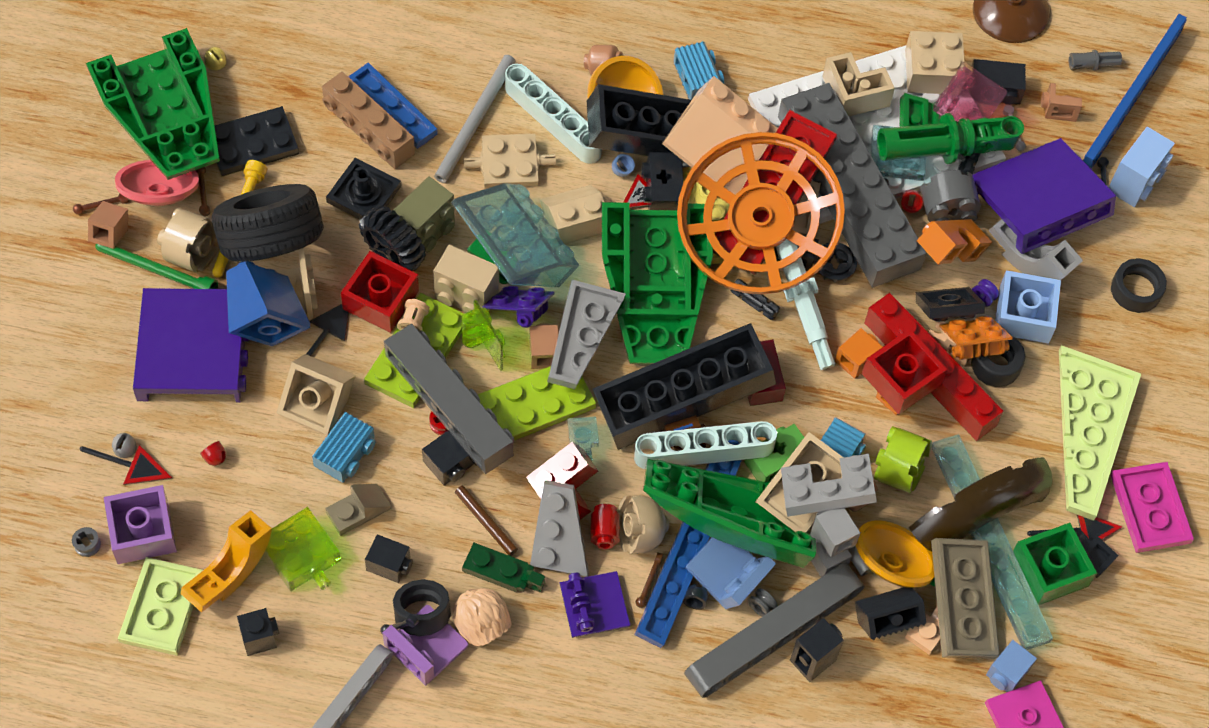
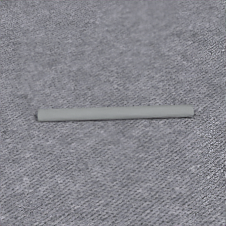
[434,55,516,183]

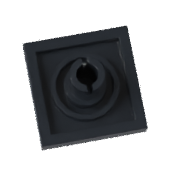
[326,158,401,220]

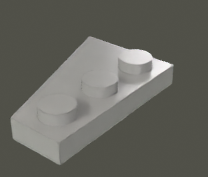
[530,480,589,577]

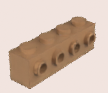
[322,71,415,169]

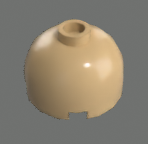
[617,495,669,554]

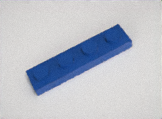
[348,62,438,149]

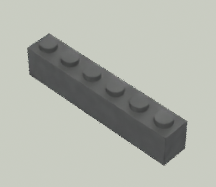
[384,324,515,474]

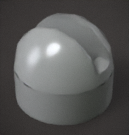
[112,433,136,458]

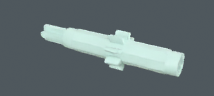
[776,239,835,370]

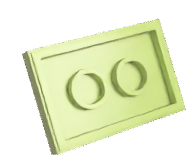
[118,557,203,656]

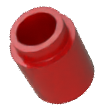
[590,504,620,550]

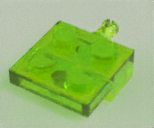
[265,507,341,592]

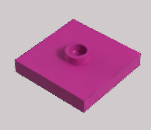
[985,680,1064,728]

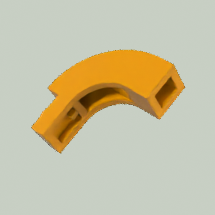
[181,510,272,612]

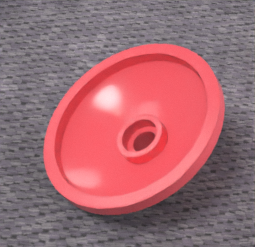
[115,160,199,206]

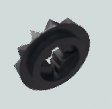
[813,242,857,283]

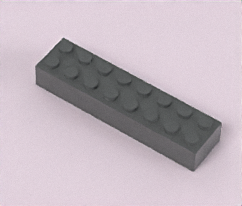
[778,83,927,288]

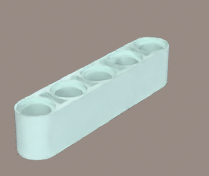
[505,63,602,164]
[634,421,777,469]

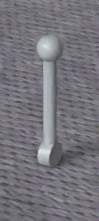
[1003,105,1026,151]

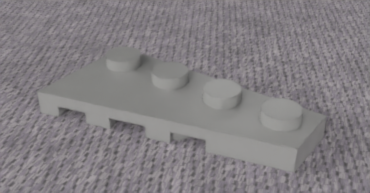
[547,280,626,389]

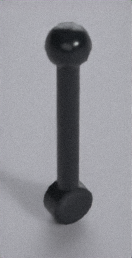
[1097,157,1109,185]
[380,614,419,635]

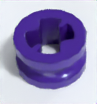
[972,279,999,307]

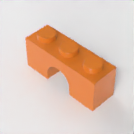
[917,219,992,265]
[835,328,898,415]

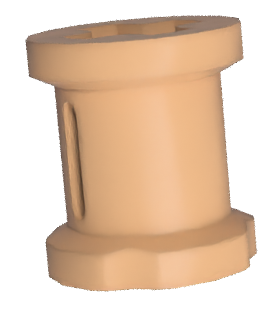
[397,299,430,331]

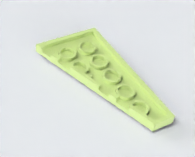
[1059,345,1141,520]

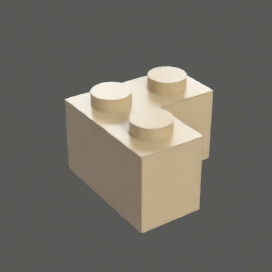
[822,52,895,116]

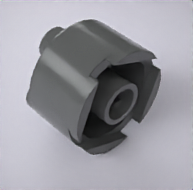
[920,170,981,222]

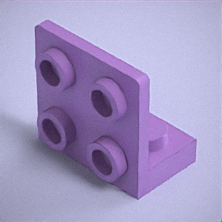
[382,605,468,686]

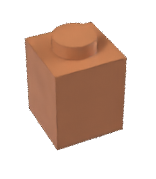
[88,201,128,249]
[529,323,558,369]

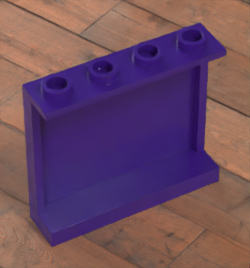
[973,138,1116,254]
[133,288,250,403]

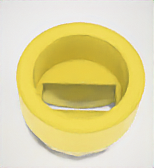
[204,47,226,70]

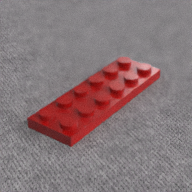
[713,110,837,275]

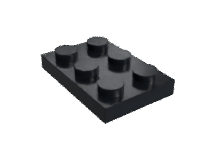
[214,106,299,177]

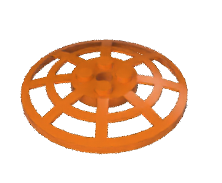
[677,132,845,294]

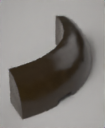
[908,457,1052,551]

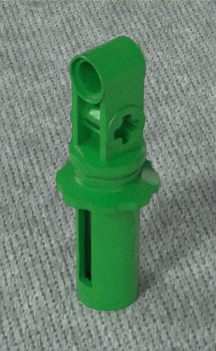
[877,113,1024,164]

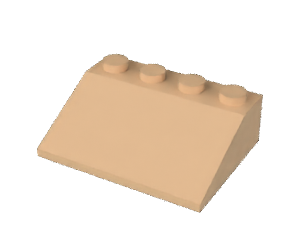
[662,76,778,195]

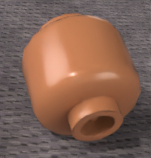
[584,45,623,76]

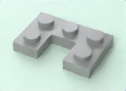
[781,454,877,517]

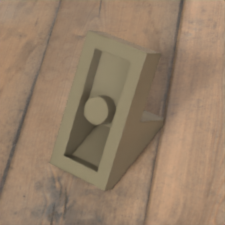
[325,484,392,536]

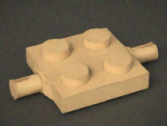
[464,134,556,188]

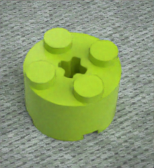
[874,426,932,493]

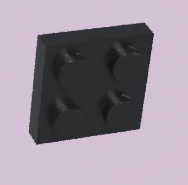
[915,287,985,322]

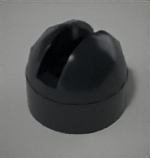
[683,584,708,610]

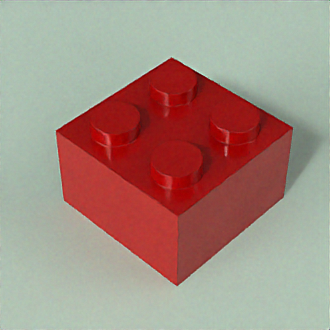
[341,251,419,333]
[862,329,947,415]

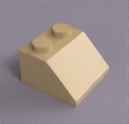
[540,185,604,246]
[277,354,356,435]

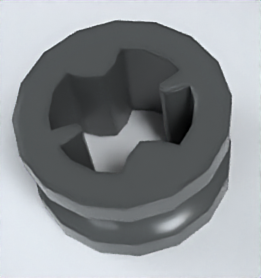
[72,527,101,557]
[748,588,778,617]

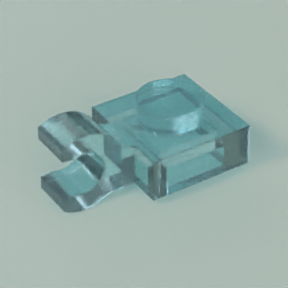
[567,417,599,461]

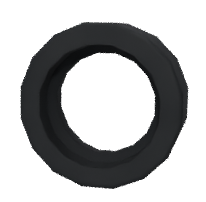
[1111,258,1167,313]
[393,579,451,636]

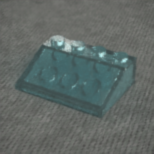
[451,183,579,287]

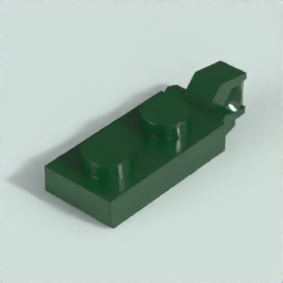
[462,542,545,593]

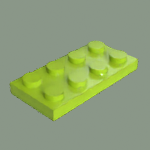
[364,292,469,408]
[478,366,596,441]

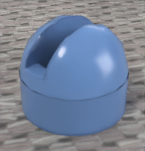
[612,154,635,177]

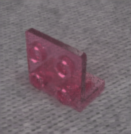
[933,62,1007,121]

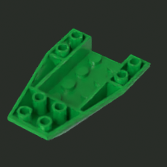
[86,28,220,180]
[643,459,816,568]

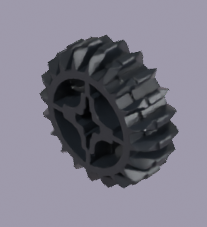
[359,205,426,271]

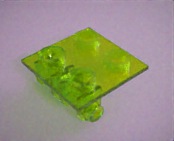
[462,300,505,371]

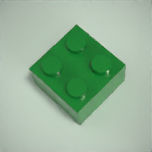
[1011,523,1097,606]

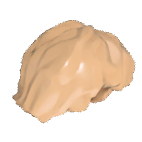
[453,588,512,646]

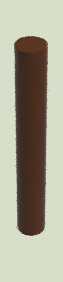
[455,485,518,556]

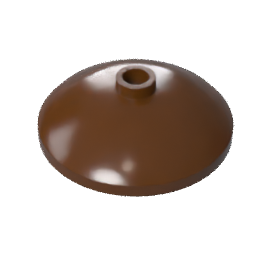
[973,0,1050,43]

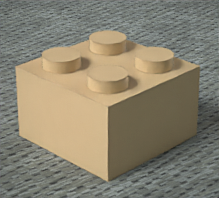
[905,31,965,95]
[433,245,499,320]

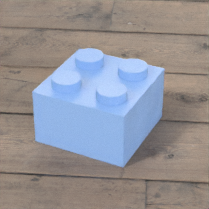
[1109,127,1175,207]
[995,270,1061,344]

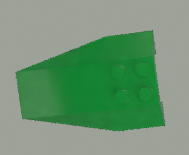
[602,202,713,364]

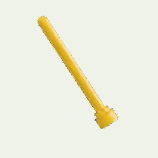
[212,160,268,278]

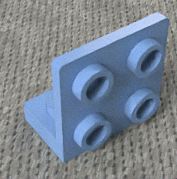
[686,537,776,609]

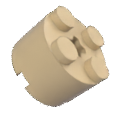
[157,208,218,272]

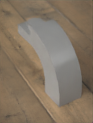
[988,219,1083,280]

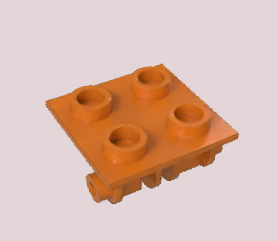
[939,316,1012,360]

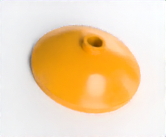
[587,56,663,98]
[856,520,935,588]

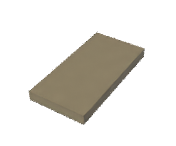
[931,538,1000,659]

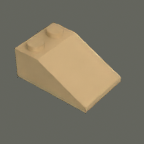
[756,432,844,533]

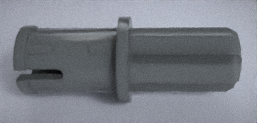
[1068,49,1122,70]

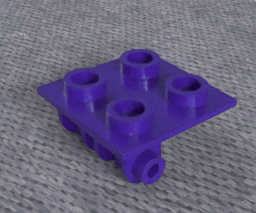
[483,286,555,328]
[559,571,630,638]

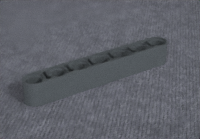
[684,563,865,698]

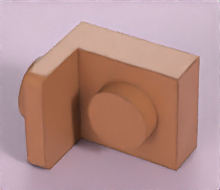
[1041,83,1082,122]

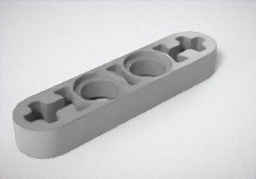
[312,644,393,728]

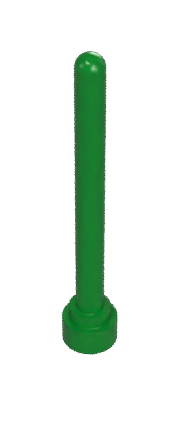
[95,244,218,289]

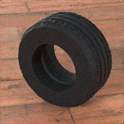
[212,184,324,262]

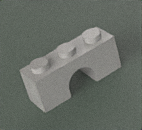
[810,508,860,577]

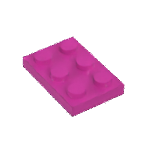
[1110,462,1194,553]

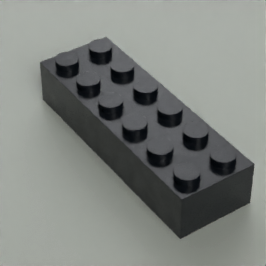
[593,323,776,450]

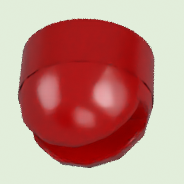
[901,190,923,213]
[200,441,226,466]

